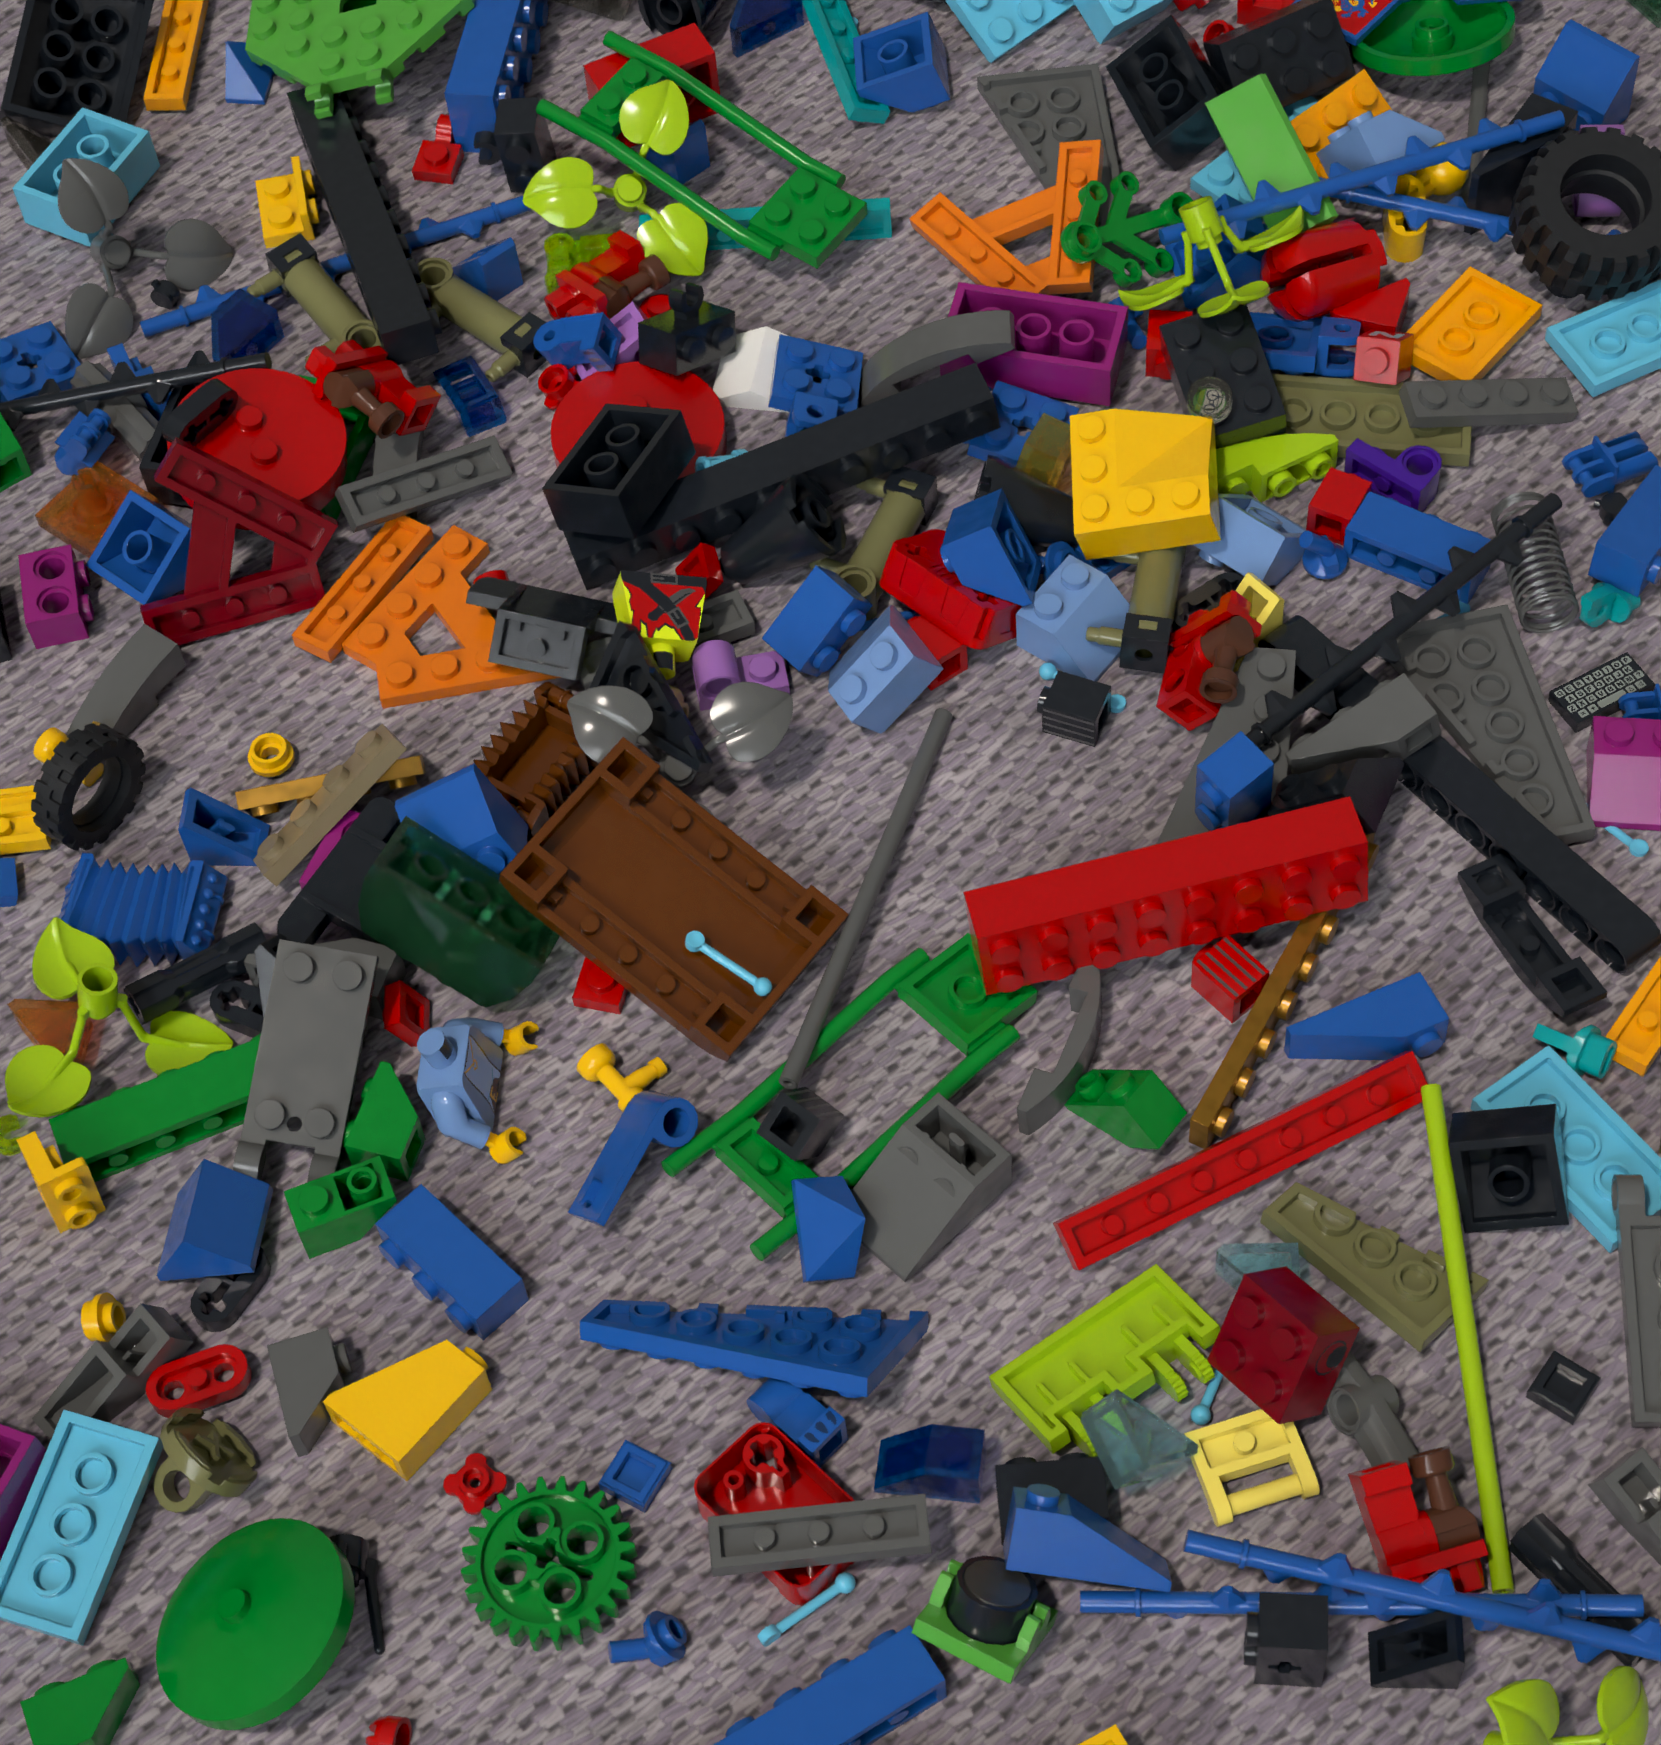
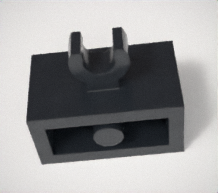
[474,97,557,193]
[638,282,736,376]

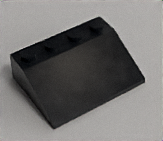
[0,0,154,137]

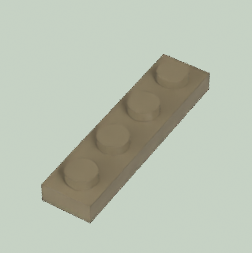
[253,724,407,887]

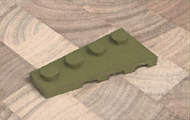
[1260,1182,1489,1352]

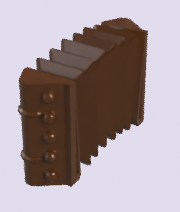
[473,681,598,836]

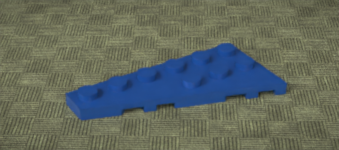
[580,1300,928,1398]

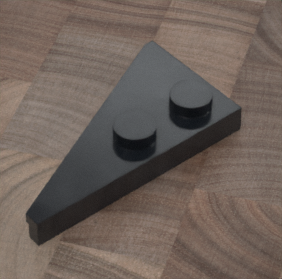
[589,621,713,773]

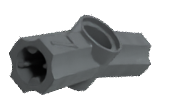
[70,361,158,461]
[1327,1351,1418,1475]

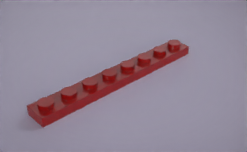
[1053,1051,1427,1270]

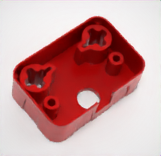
[879,529,1022,650]
[694,1422,855,1606]

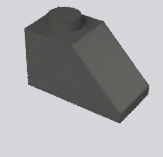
[267,1327,352,1457]

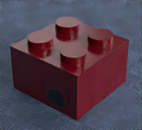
[1207,1266,1360,1424]

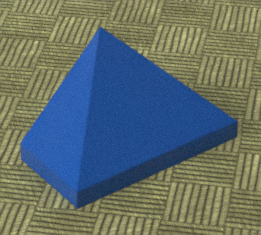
[225,41,275,105]
[791,1176,866,1283]

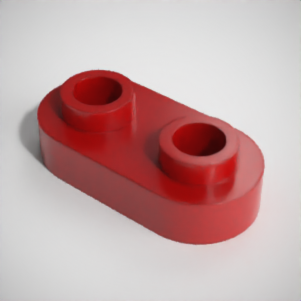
[146,1344,252,1418]

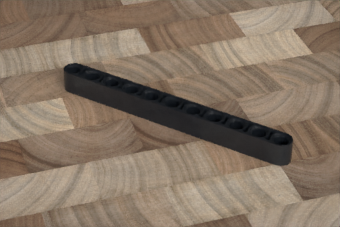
[1258,615,1661,974]

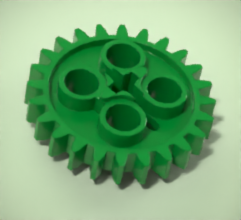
[461,1476,638,1651]

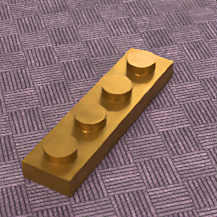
[235,754,426,817]

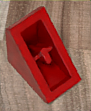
[1330,278,1411,347]

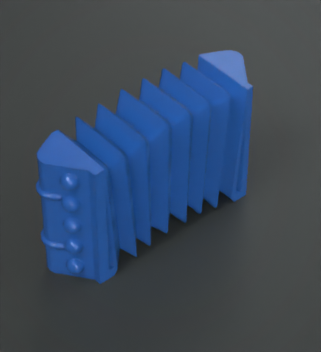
[59,853,228,967]

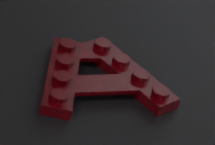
[140,437,338,645]

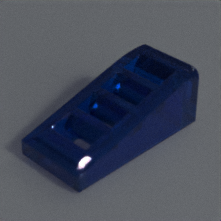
[433,355,507,437]

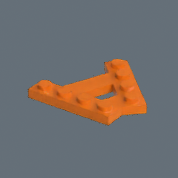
[909,139,1104,295]
[341,525,561,709]

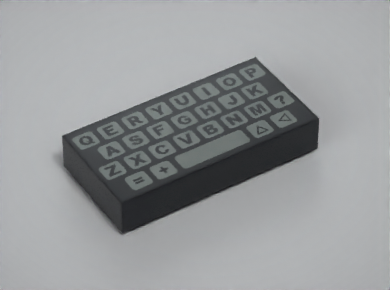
[1548,652,1655,733]

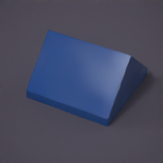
[156,1159,273,1281]

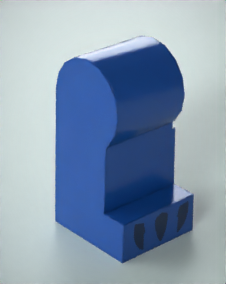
[533,312,623,372]
[746,1378,848,1468]

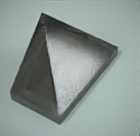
[0,116,53,170]

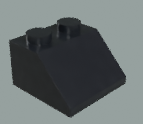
[1267,757,1405,835]
[1448,1104,1569,1233]

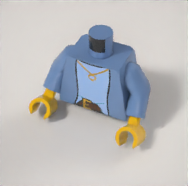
[416,1017,539,1164]

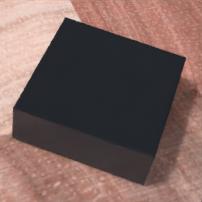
[1526,1351,1601,1425]

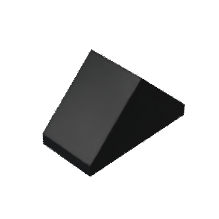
[1368,1611,1465,1689]

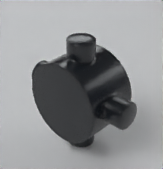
[150,279,181,309]
[1593,492,1627,526]

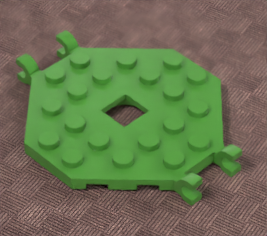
[245,0,475,119]

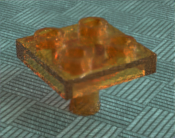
[35,461,160,558]

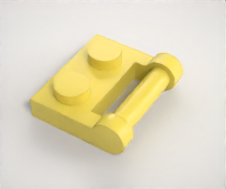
[1184,1409,1320,1527]

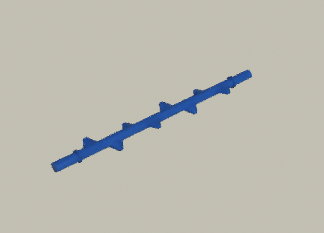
[1158,110,1565,246]
[1319,177,1661,275]
[140,195,531,338]
[1183,1529,1661,1663]
[1080,1578,1644,1631]

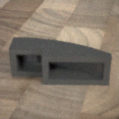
[66,624,186,739]
[32,1303,194,1441]
[1588,1447,1661,1565]

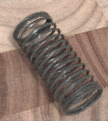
[1491,492,1579,633]

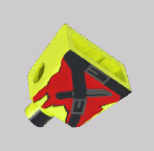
[612,570,707,680]

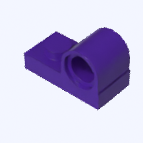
[1344,438,1442,512]

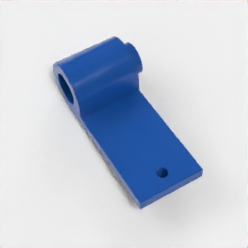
[568,1090,698,1226]

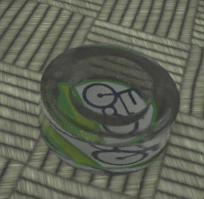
[1187,377,1233,424]

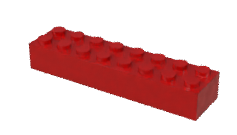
[963,796,1368,996]

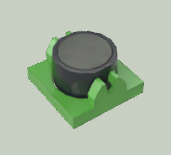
[912,1556,1058,1684]

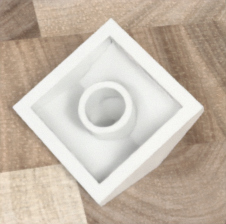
[713,326,789,413]

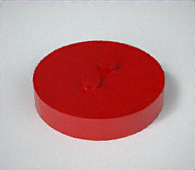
[550,361,727,479]
[167,368,347,530]

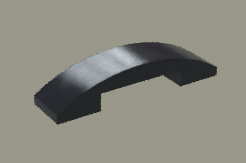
[1457,854,1607,1017]

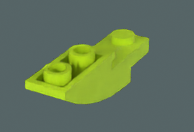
[1216,433,1339,502]

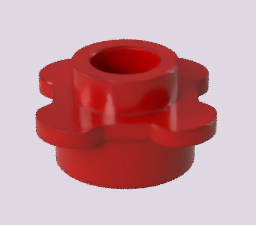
[538,364,579,410]
[443,1453,507,1515]

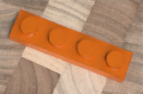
[292,515,434,663]

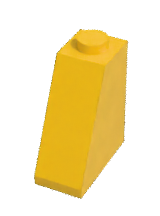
[323,1340,492,1481]

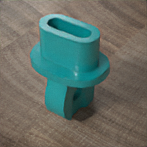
[1579,582,1641,628]
[1532,1024,1617,1079]

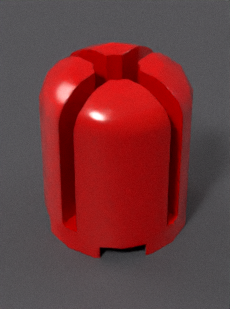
[1260,217,1387,322]

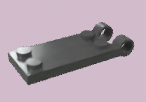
[233,939,379,1182]
[1611,1174,1661,1428]

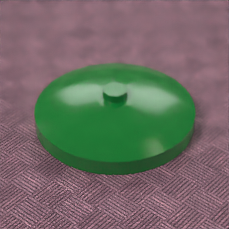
[1350,0,1516,76]
[156,1518,355,1730]

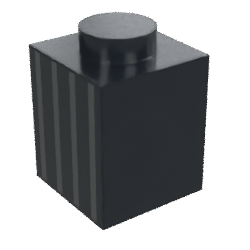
[1037,670,1111,747]
[756,1087,844,1162]

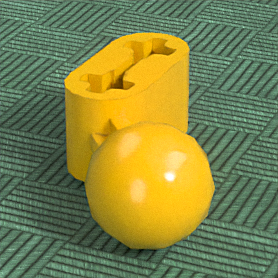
[1382,142,1470,263]

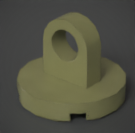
[153,1408,258,1513]

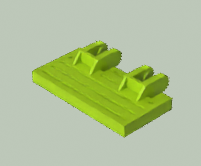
[989,1264,1220,1457]

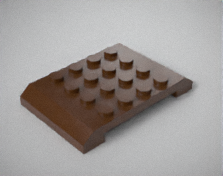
[499,737,849,1062]

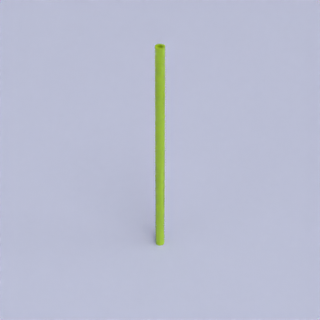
[1421,1084,1514,1593]

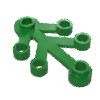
[1060,171,1193,288]

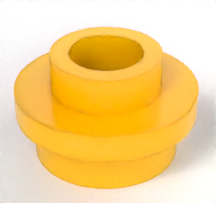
[248,733,295,777]
[81,1293,126,1342]

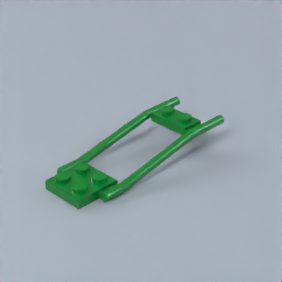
[536,31,868,269]
[661,933,1038,1261]

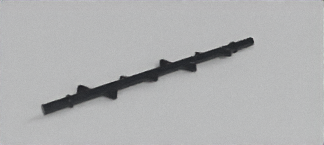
[0,350,272,432]
[1246,493,1562,748]

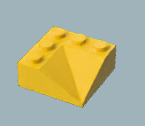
[1070,409,1221,560]

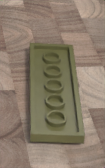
[1272,373,1472,467]

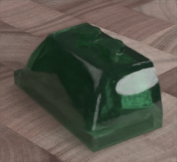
[358,816,560,1008]

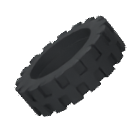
[31,723,146,851]

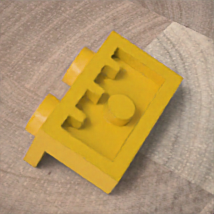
[255,156,320,248]
[16,1131,106,1234]

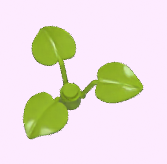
[523,80,708,277]
[1118,196,1304,318]
[5,917,233,1118]
[1483,1665,1649,1745]

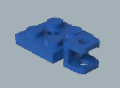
[1250,312,1361,377]
[0,321,81,402]
[768,334,863,437]
[963,380,1079,482]

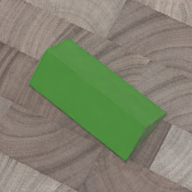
[1205,74,1339,232]

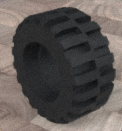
[1509,127,1661,301]

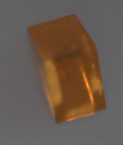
[7,999,93,1065]

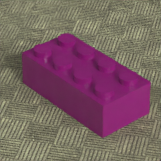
[940,282,1128,406]

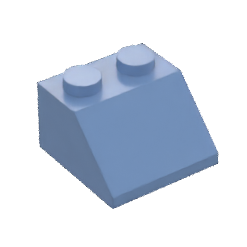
[1316,110,1445,178]
[1193,493,1308,585]
[1016,554,1129,682]
[828,605,944,734]

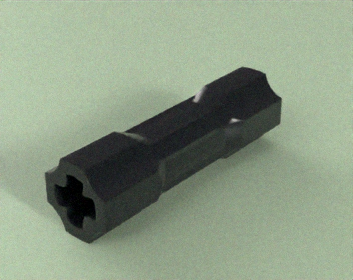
[123,922,267,1025]
[1508,1513,1649,1668]

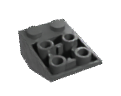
[851,1093,1012,1282]

